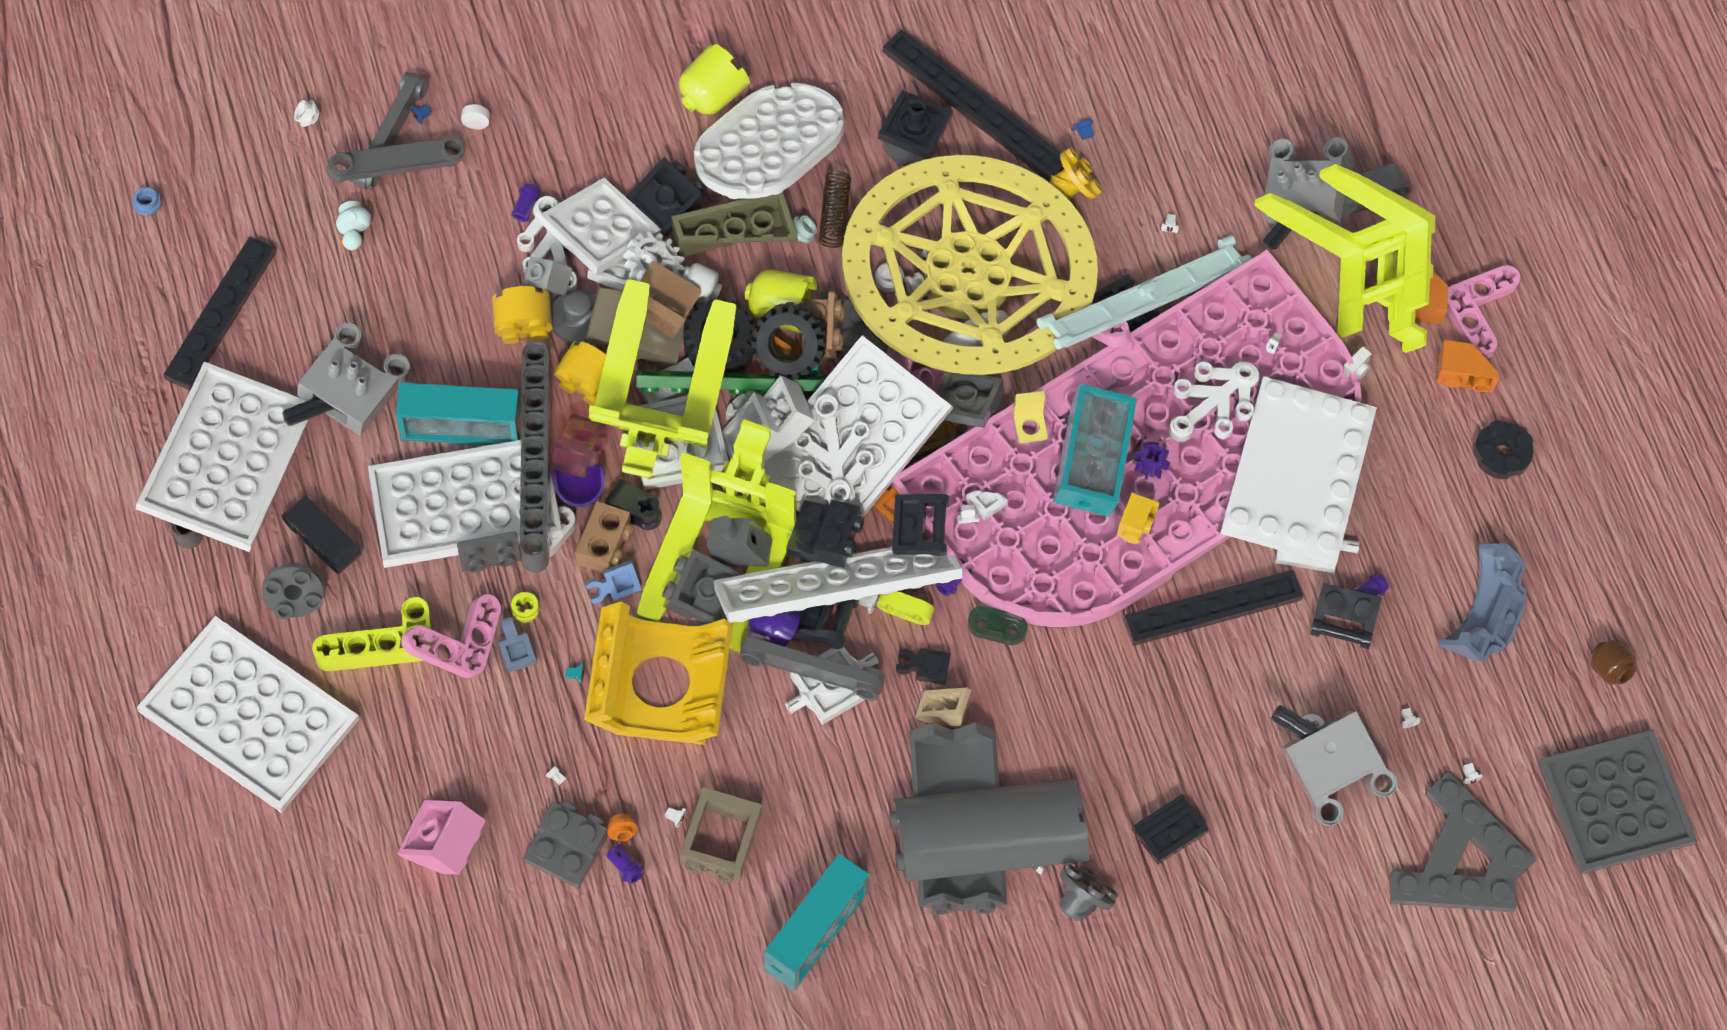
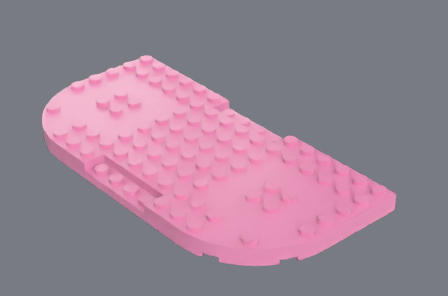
[890,250,1361,627]

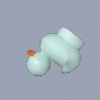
[336,201,372,250]

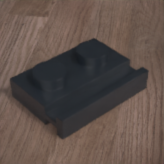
[1132,794,1209,865]

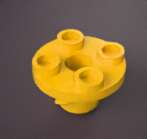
[1049,147,1103,200]

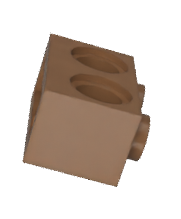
[575,501,634,573]

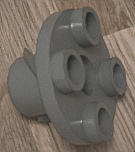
[551,290,596,346]
[262,563,324,619]
[1059,864,1118,921]

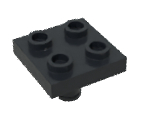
[878,90,953,159]

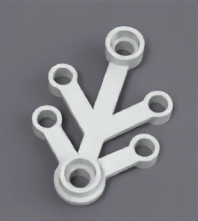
[517,196,584,292]
[1169,362,1259,442]
[794,394,875,504]

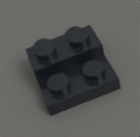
[626,157,708,237]
[786,500,865,568]

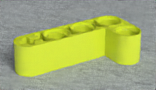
[312,597,433,671]

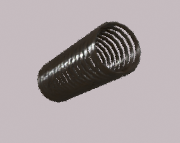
[819,171,851,248]

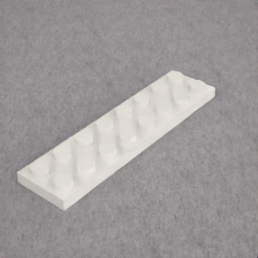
[714,539,962,623]

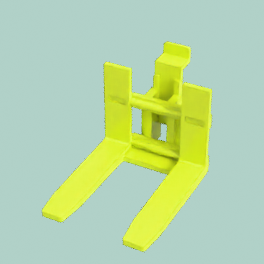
[1254,164,1435,353]
[589,279,736,478]
[637,419,798,653]

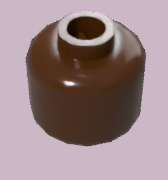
[1591,640,1636,685]

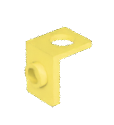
[1013,391,1048,443]

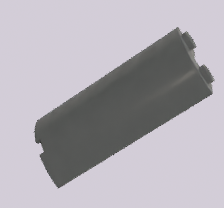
[910,722,1007,915]
[889,779,1090,882]

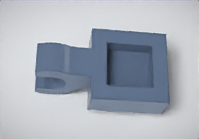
[498,617,537,673]

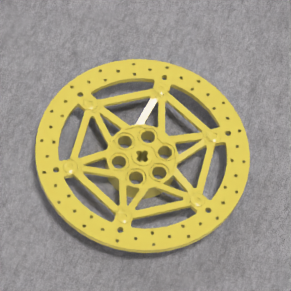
[842,155,1098,375]

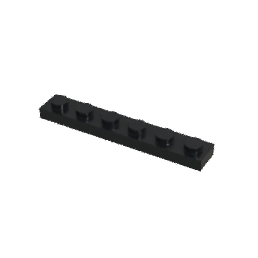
[163,236,276,391]
[1123,570,1303,646]

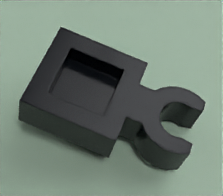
[896,648,951,685]

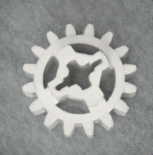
[623,231,685,282]

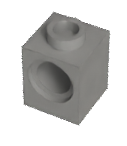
[523,256,573,296]

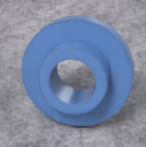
[132,187,161,215]

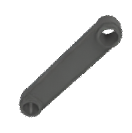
[350,72,429,190]
[327,137,464,182]
[739,633,885,701]

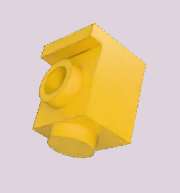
[1117,493,1160,544]

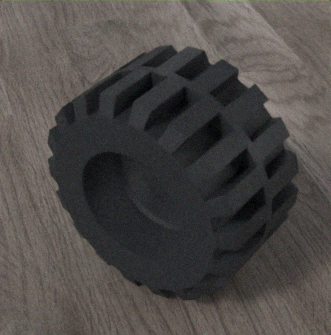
[683,298,756,373]
[751,302,827,379]

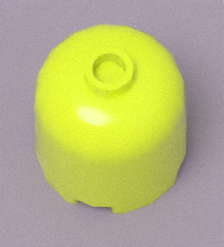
[678,44,750,115]
[745,269,817,334]

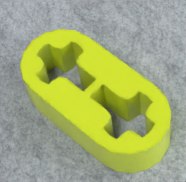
[876,591,935,625]

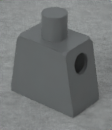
[707,515,773,566]

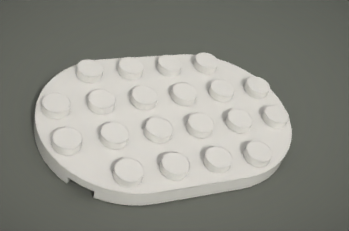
[694,83,844,199]

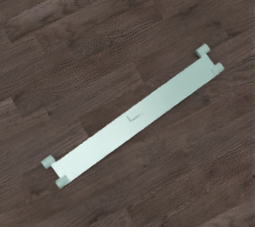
[1037,235,1252,350]

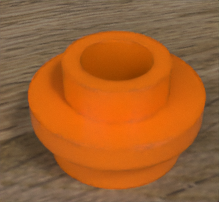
[607,814,638,842]

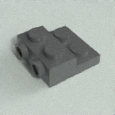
[936,371,1004,428]
[662,549,743,624]
[523,801,608,889]

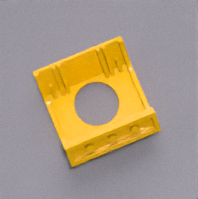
[584,602,733,745]

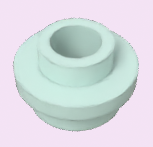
[792,215,817,243]

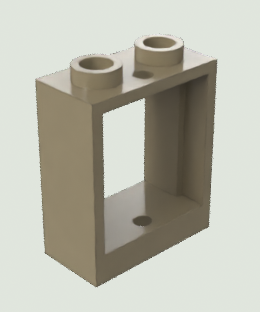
[680,787,762,882]

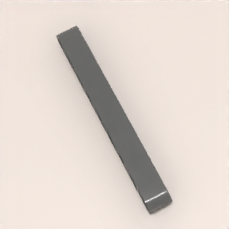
[520,341,551,573]

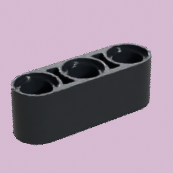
[281,496,362,574]

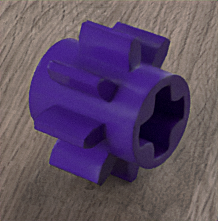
[1133,442,1171,480]

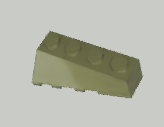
[672,192,798,257]

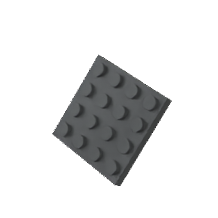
[1537,730,1697,875]

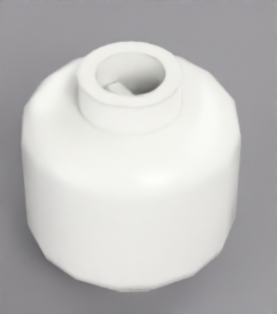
[681,263,722,305]

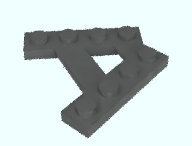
[1390,772,1536,912]

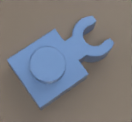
[584,560,642,604]

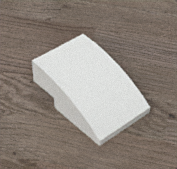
[722,376,815,461]

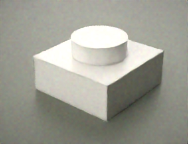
[1343,347,1371,380]

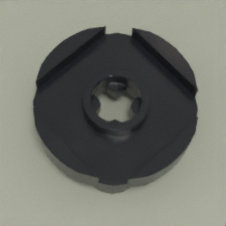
[1473,420,1534,479]

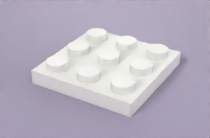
[539,178,661,275]
[637,396,729,491]

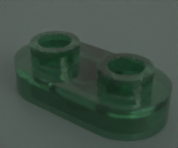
[968,606,1027,646]

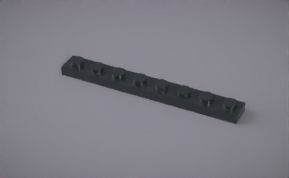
[883,29,1065,182]

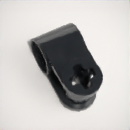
[604,479,662,530]

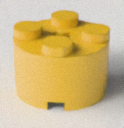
[492,286,553,344]
[554,341,606,406]

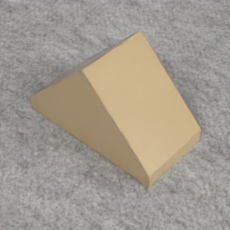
[915,687,971,730]

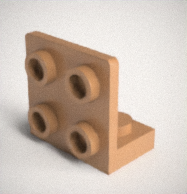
[640,261,701,338]
[802,291,844,359]

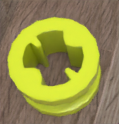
[511,592,539,623]

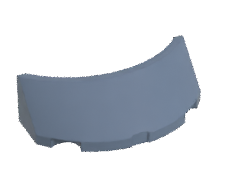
[1438,543,1527,661]

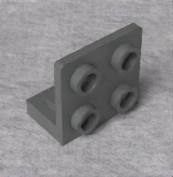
[457,531,521,573]

